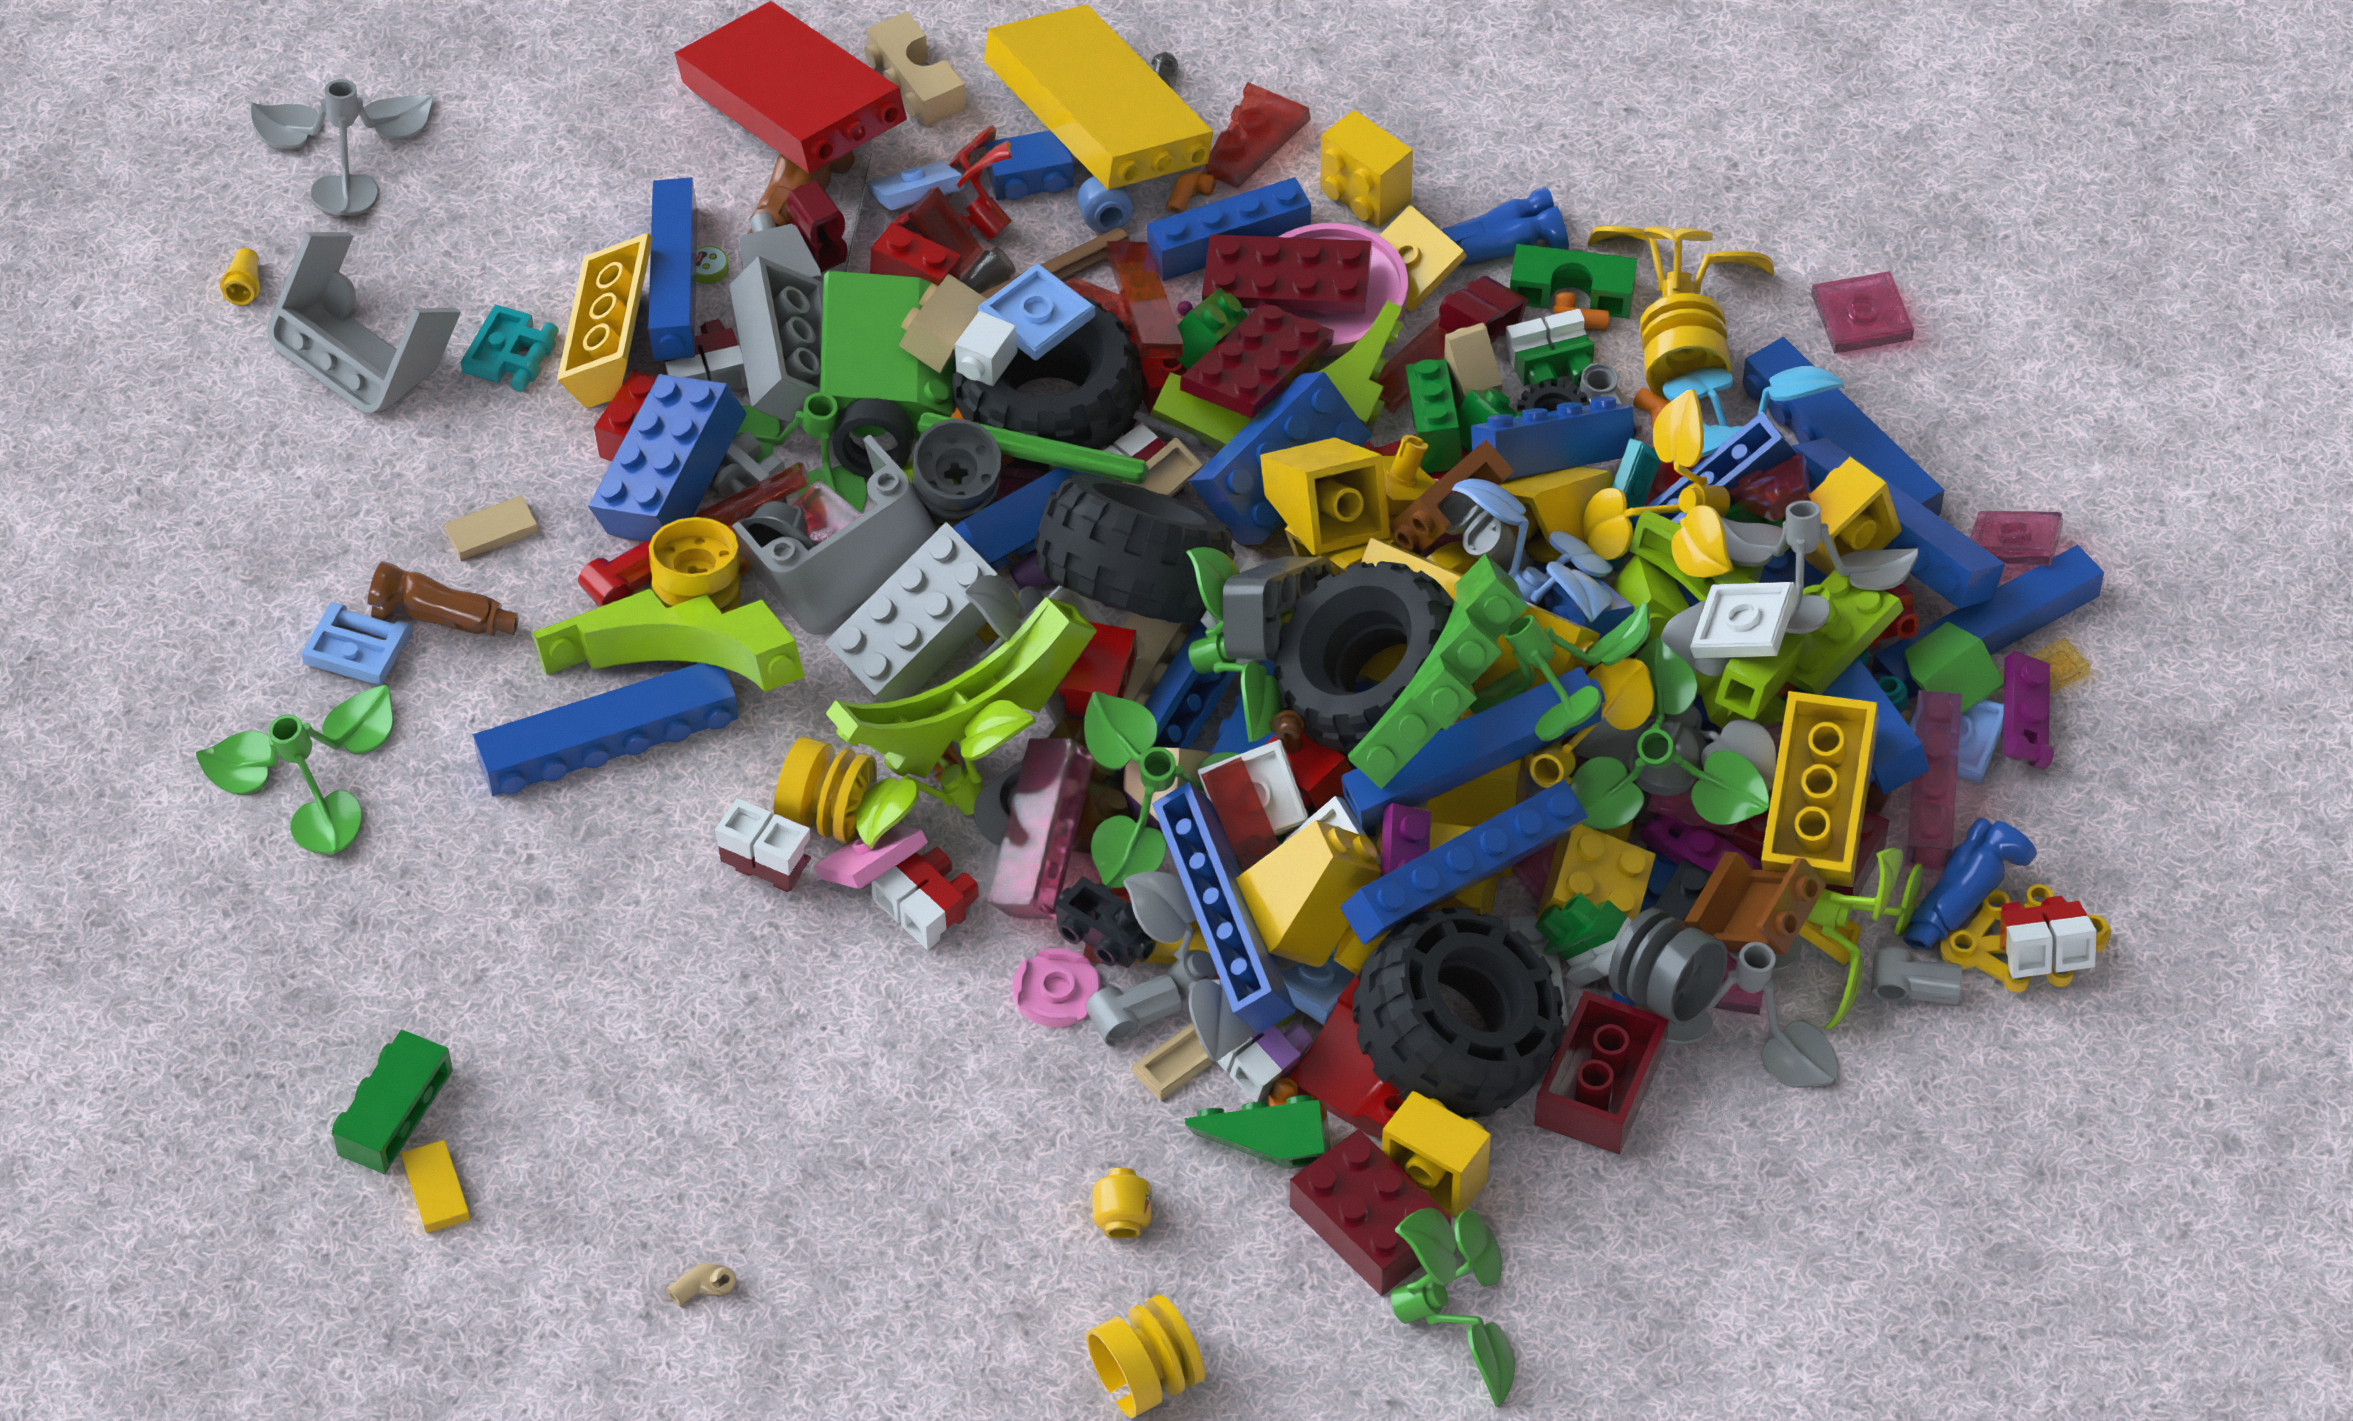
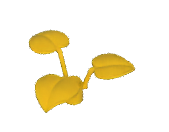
[1588,225,1774,298]
[1583,390,1734,578]
[1525,657,1654,842]

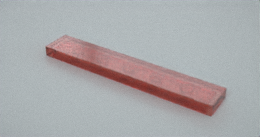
[1106,241,1184,358]

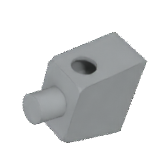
[740,212,822,282]

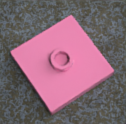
[814,824,928,889]

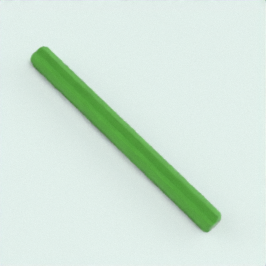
[917,412,1149,485]

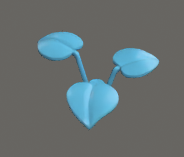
[1663,366,1845,468]

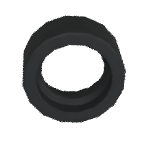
[832,398,914,479]

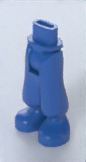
[1441,187,1569,266]
[1903,818,2037,950]

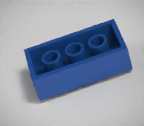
[1189,372,1372,545]
[588,374,747,541]

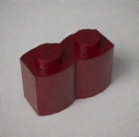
[787,180,848,273]
[1438,276,1528,344]

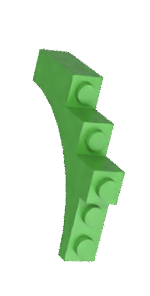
[1348,553,1528,789]

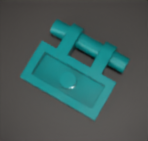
[460,304,559,392]

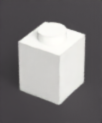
[955,311,1017,386]

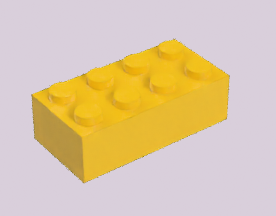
[1761,691,1879,887]

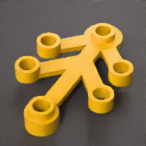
[1940,884,2111,993]

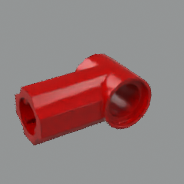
[578,540,652,607]

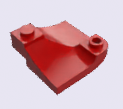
[1288,971,1404,1138]

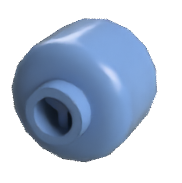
[1077,176,1133,233]

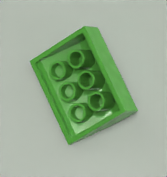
[820,271,953,440]

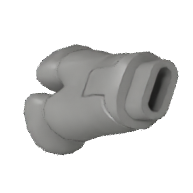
[1438,492,1535,574]

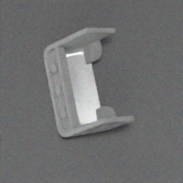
[267,232,461,413]
[732,434,938,635]

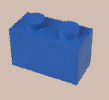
[985,130,1074,201]

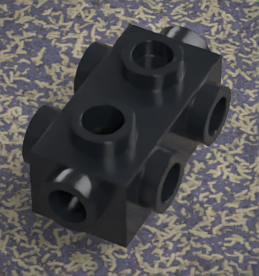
[1055,876,1156,968]

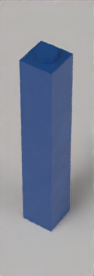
[648,177,697,361]
[1871,545,2104,700]
[1341,666,1606,830]

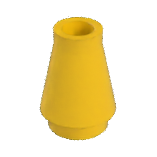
[220,248,260,306]

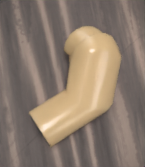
[666,1263,737,1307]

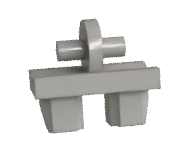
[714,431,787,503]

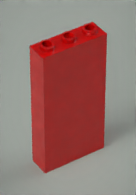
[674,1,907,174]

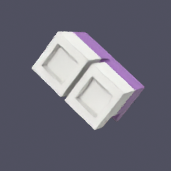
[1200,1024,1312,1102]

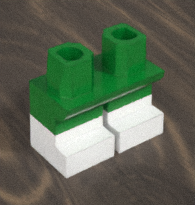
[1505,308,1595,389]
[1535,892,1632,987]

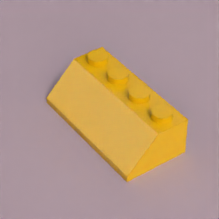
[557,233,653,408]

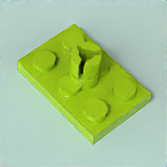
[1787,569,1904,695]

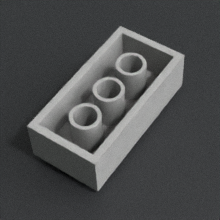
[729,256,842,428]
[824,522,1016,703]

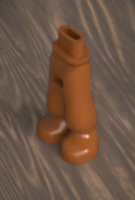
[747,151,855,234]
[367,561,519,636]

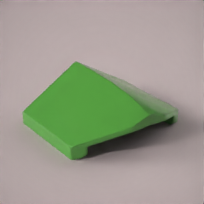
[1903,621,2004,716]

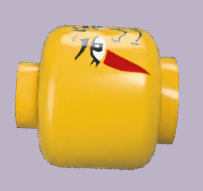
[1092,1168,1152,1238]

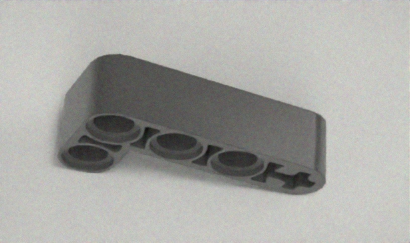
[1222,556,1332,661]

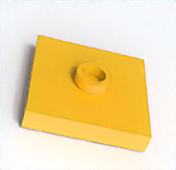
[1379,205,1467,312]

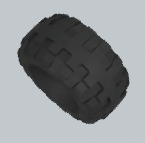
[952,296,1142,475]
[1034,475,1235,624]
[1274,561,1475,759]
[1353,907,1564,1119]

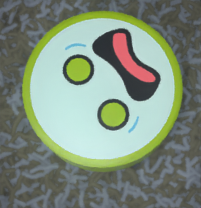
[696,246,729,284]

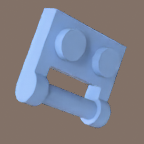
[301,602,413,686]

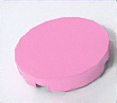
[1013,948,1101,1027]

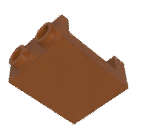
[1389,439,1514,555]
[1684,852,1827,955]

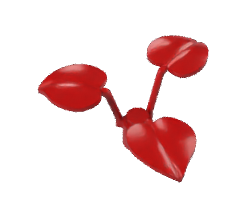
[893,125,1012,242]

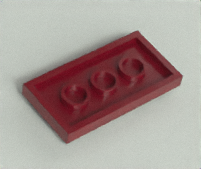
[1202,235,1372,313]
[1180,303,1334,419]

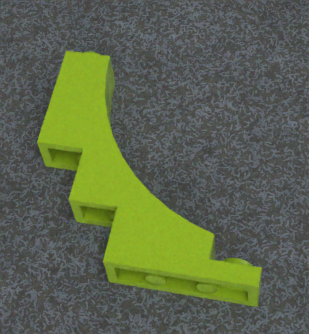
[532,589,805,692]

